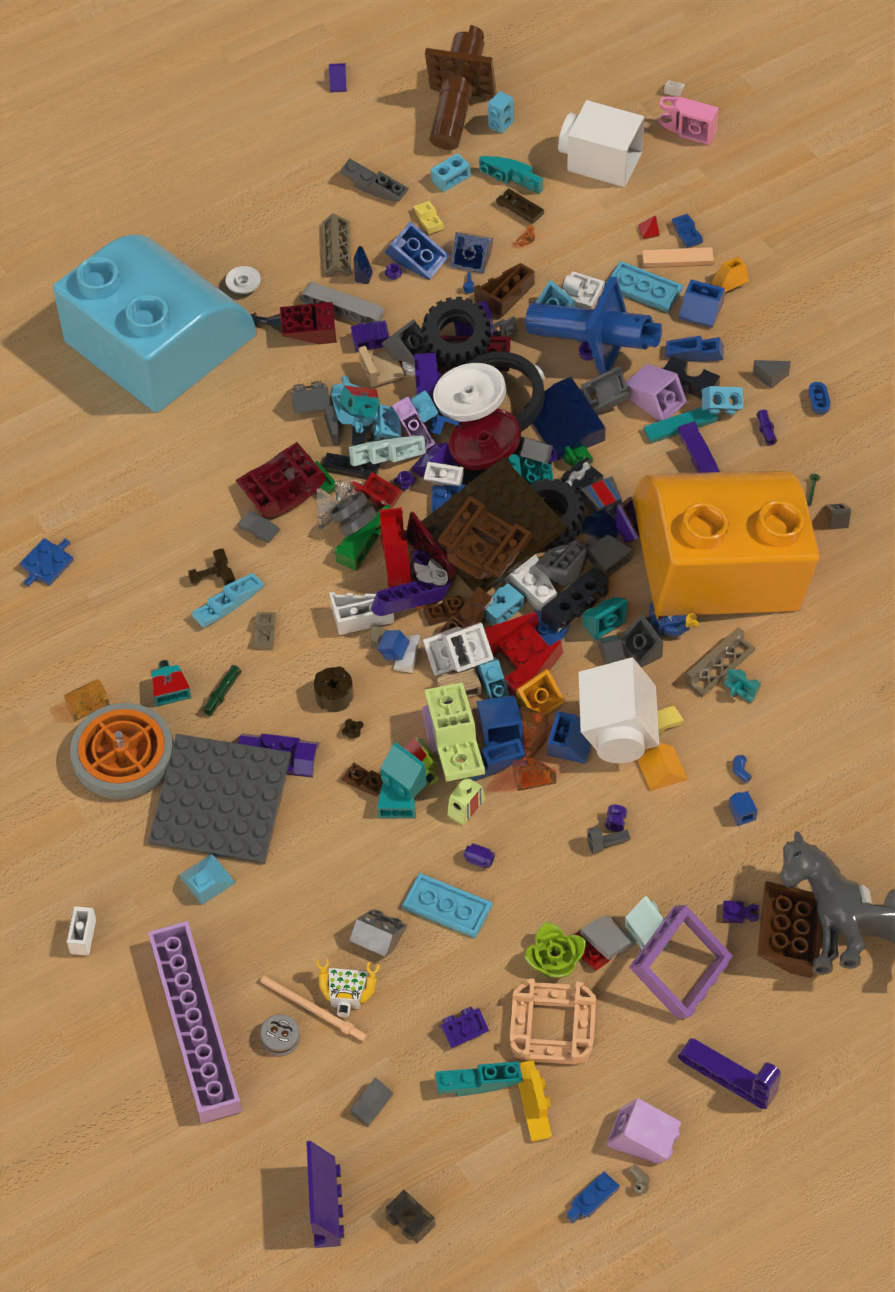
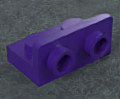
[438,1006,489,1048]

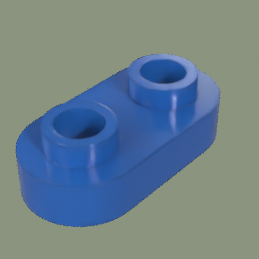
[808,382,830,415]

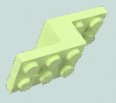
[424,682,485,782]

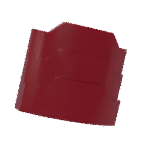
[235,442,326,518]

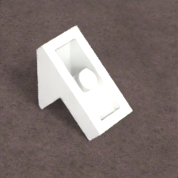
[424,462,464,487]

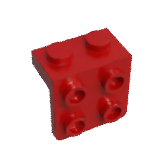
[351,472,403,508]

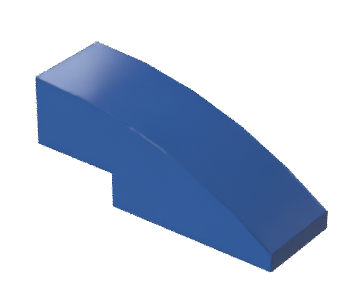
[665,335,724,362]
[463,738,526,781]

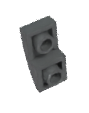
[238,511,280,543]

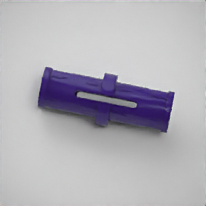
[756,409,777,446]

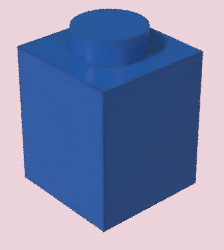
[377,630,410,661]
[728,791,758,826]

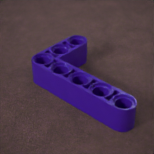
[371,550,451,616]
[678,1038,781,1109]

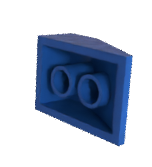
[385,221,450,280]

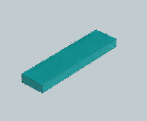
[643,407,718,443]

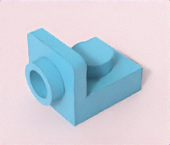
[411,391,439,423]

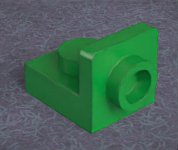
[563,445,593,468]

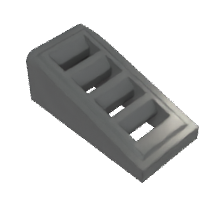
[324,405,339,446]

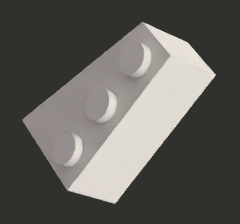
[504,554,557,611]

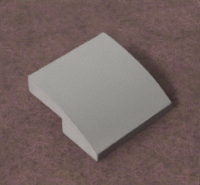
[580,915,637,960]

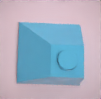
[179,854,235,905]

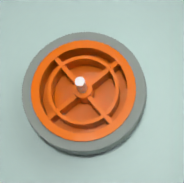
[70,703,174,799]

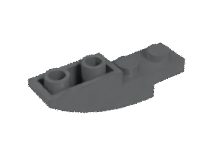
[340,158,409,201]

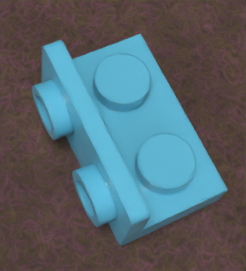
[372,404,401,441]

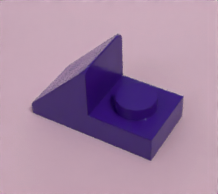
[329,63,347,93]

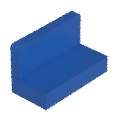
[428,415,459,435]

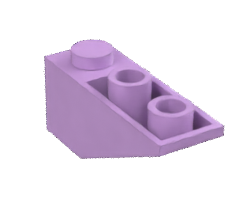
[392,396,435,450]

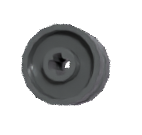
[329,492,377,537]

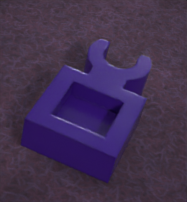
[723,901,758,923]

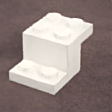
[422,622,494,676]

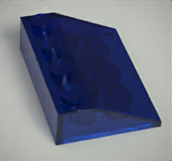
[523,377,606,461]

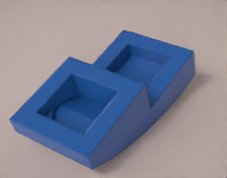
[672,214,703,248]

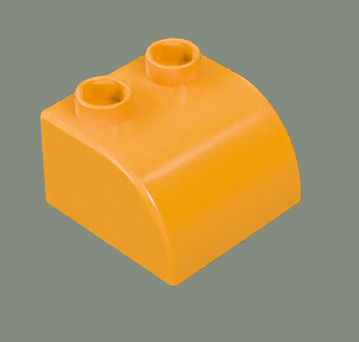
[632,470,820,616]

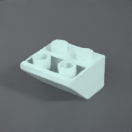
[625,896,668,950]

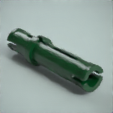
[202,665,242,716]

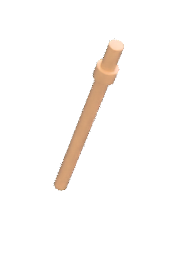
[261,976,367,1042]

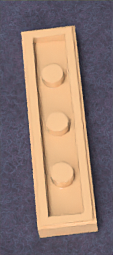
[642,247,714,267]

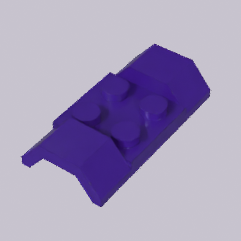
[238,733,319,777]

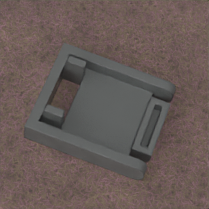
[581,367,631,417]

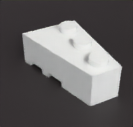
[329,592,395,635]

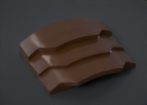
[437,496,533,580]

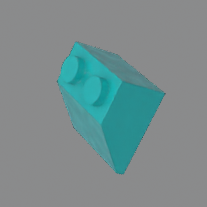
[582,597,627,641]
[380,742,427,800]

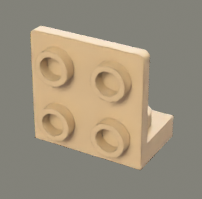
[359,346,405,388]

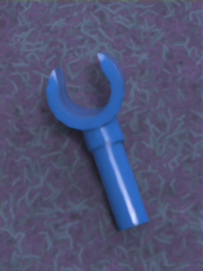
[463,272,474,293]

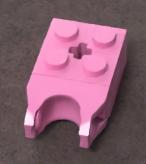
[658,96,719,145]

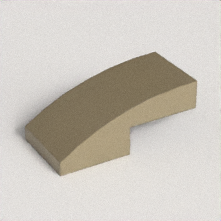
[253,612,276,649]

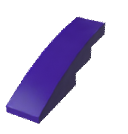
[683,433,720,473]

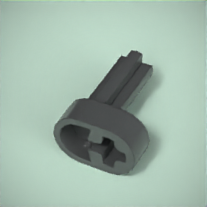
[587,826,630,854]

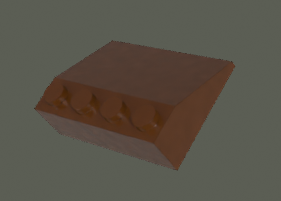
[757,881,822,978]

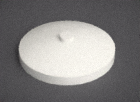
[433,363,506,421]

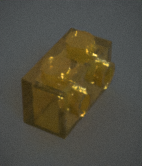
[63,679,110,721]

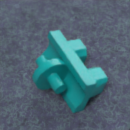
[723,668,761,703]

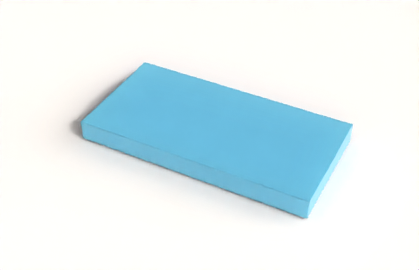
[606,261,684,313]
[402,873,493,939]

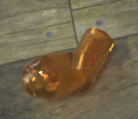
[517,225,535,246]

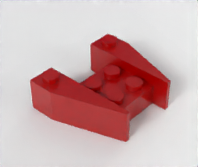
[379,507,414,588]
[484,612,564,698]

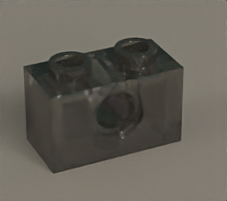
[386,1190,436,1244]

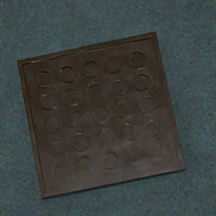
[421,457,568,593]

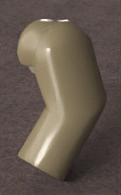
[628,1164,649,1195]

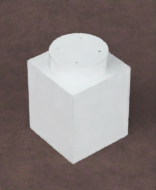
[558,100,644,187]
[578,657,659,763]

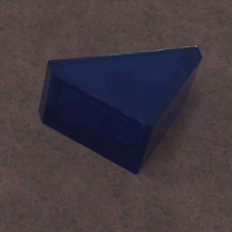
[581,510,619,539]

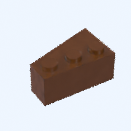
[474,263,535,317]

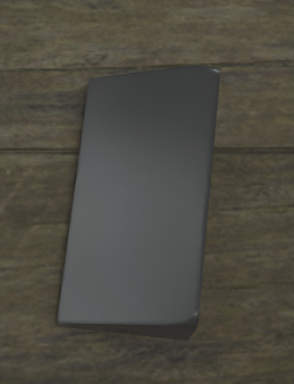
[351,1078,393,1126]

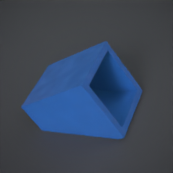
[476,695,525,751]

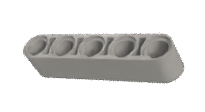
[300,282,385,324]

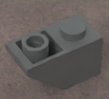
[513,436,553,464]

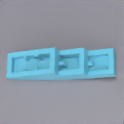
[192,573,265,628]

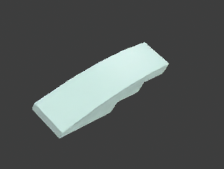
[349,435,426,466]

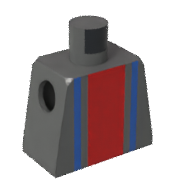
[581,476,622,521]

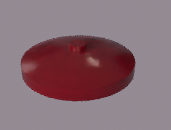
[449,409,521,470]

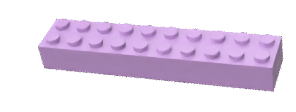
[148,921,242,1124]

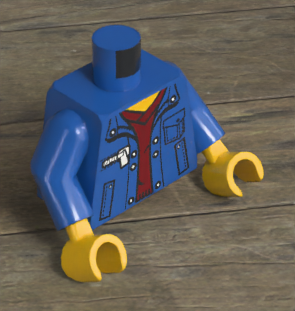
[645,602,699,637]

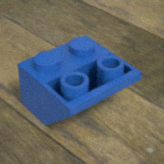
[679,279,725,328]
[547,711,591,764]

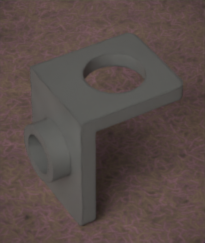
[493,316,516,337]

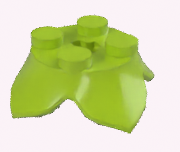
[525,922,586,978]

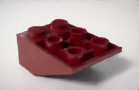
[280,302,337,344]

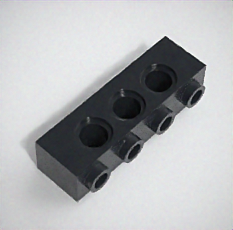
[541,568,610,633]

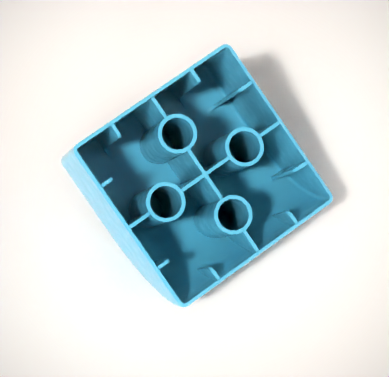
[53,234,257,412]

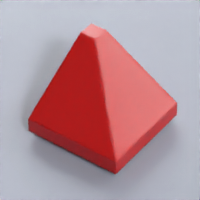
[638,216,660,239]

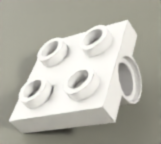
[563,271,605,308]

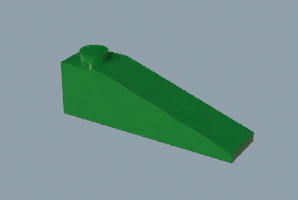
[335,504,391,571]

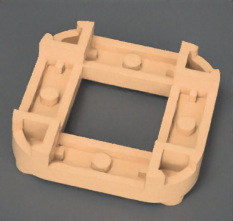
[510,979,596,1064]

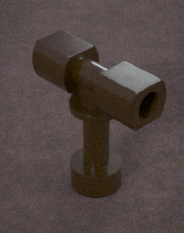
[188,548,235,586]

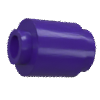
[464,843,495,868]

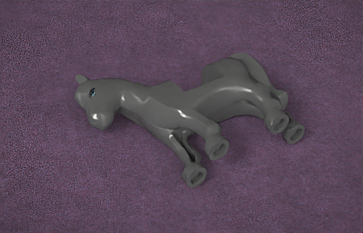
[779,831,895,975]

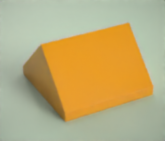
[516,669,565,723]
[637,742,687,791]

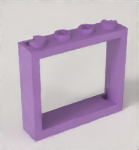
[629,905,732,1018]

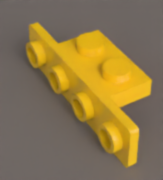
[518,1060,552,1142]

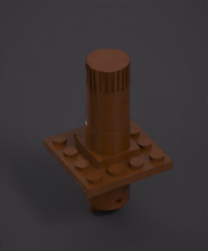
[425,25,497,150]

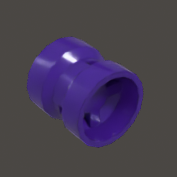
[605,804,627,832]

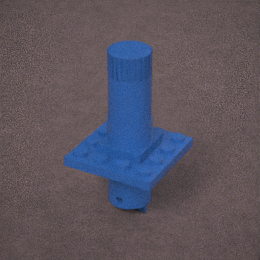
[525,276,662,376]

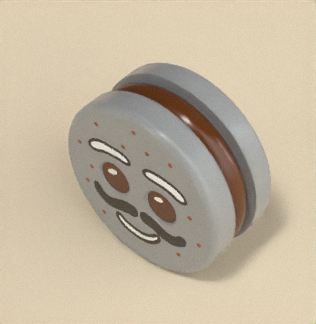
[260,1014,300,1056]

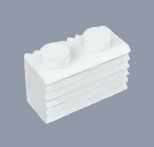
[66,906,96,955]

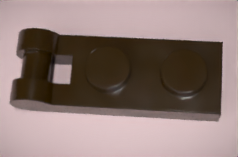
[496,189,544,224]

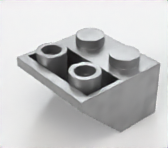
[349,909,407,957]

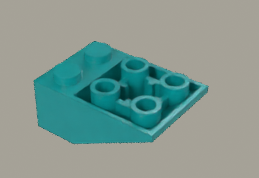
[506,454,554,484]

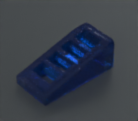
[353,246,373,284]

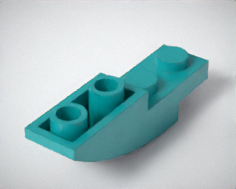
[479,156,543,194]
[434,1061,523,1096]

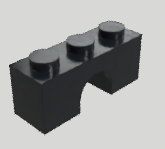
[663,356,720,399]

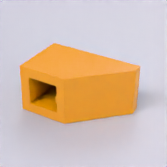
[710,256,749,294]

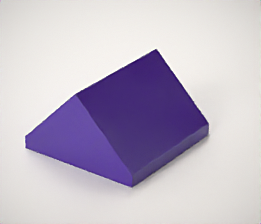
[411,442,460,486]

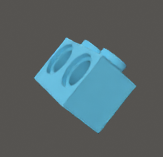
[488,91,514,134]
[431,153,471,192]
[702,386,743,415]

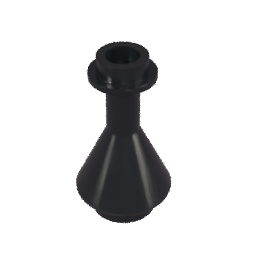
[250,312,282,333]

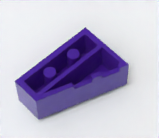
[414,353,441,419]

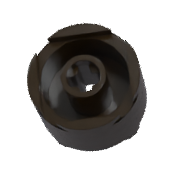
[314,666,354,712]

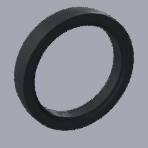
[457,351,545,432]

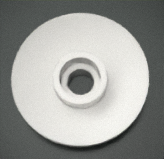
[226,266,261,294]

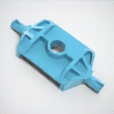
[330,376,374,433]

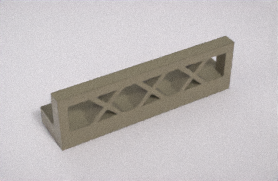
[322,213,351,277]
[686,627,755,697]

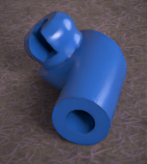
[732,755,752,783]

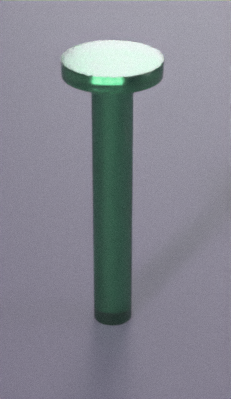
[807,474,820,506]

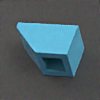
[475,657,510,699]

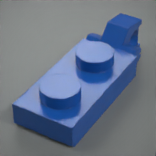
[567,1171,620,1223]

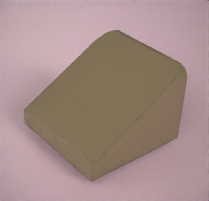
[370,625,390,648]

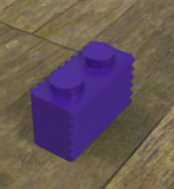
[351,320,389,352]

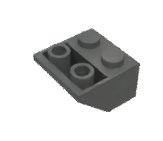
[290,381,331,414]

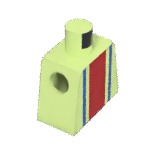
[447,778,485,826]

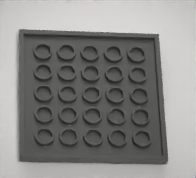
[148,734,292,864]

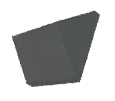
[620,614,663,668]

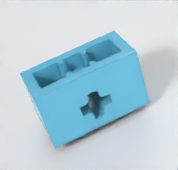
[484,583,524,626]

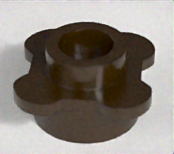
[342,719,364,739]

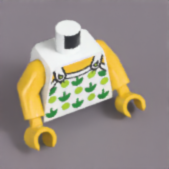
[317,958,381,1018]

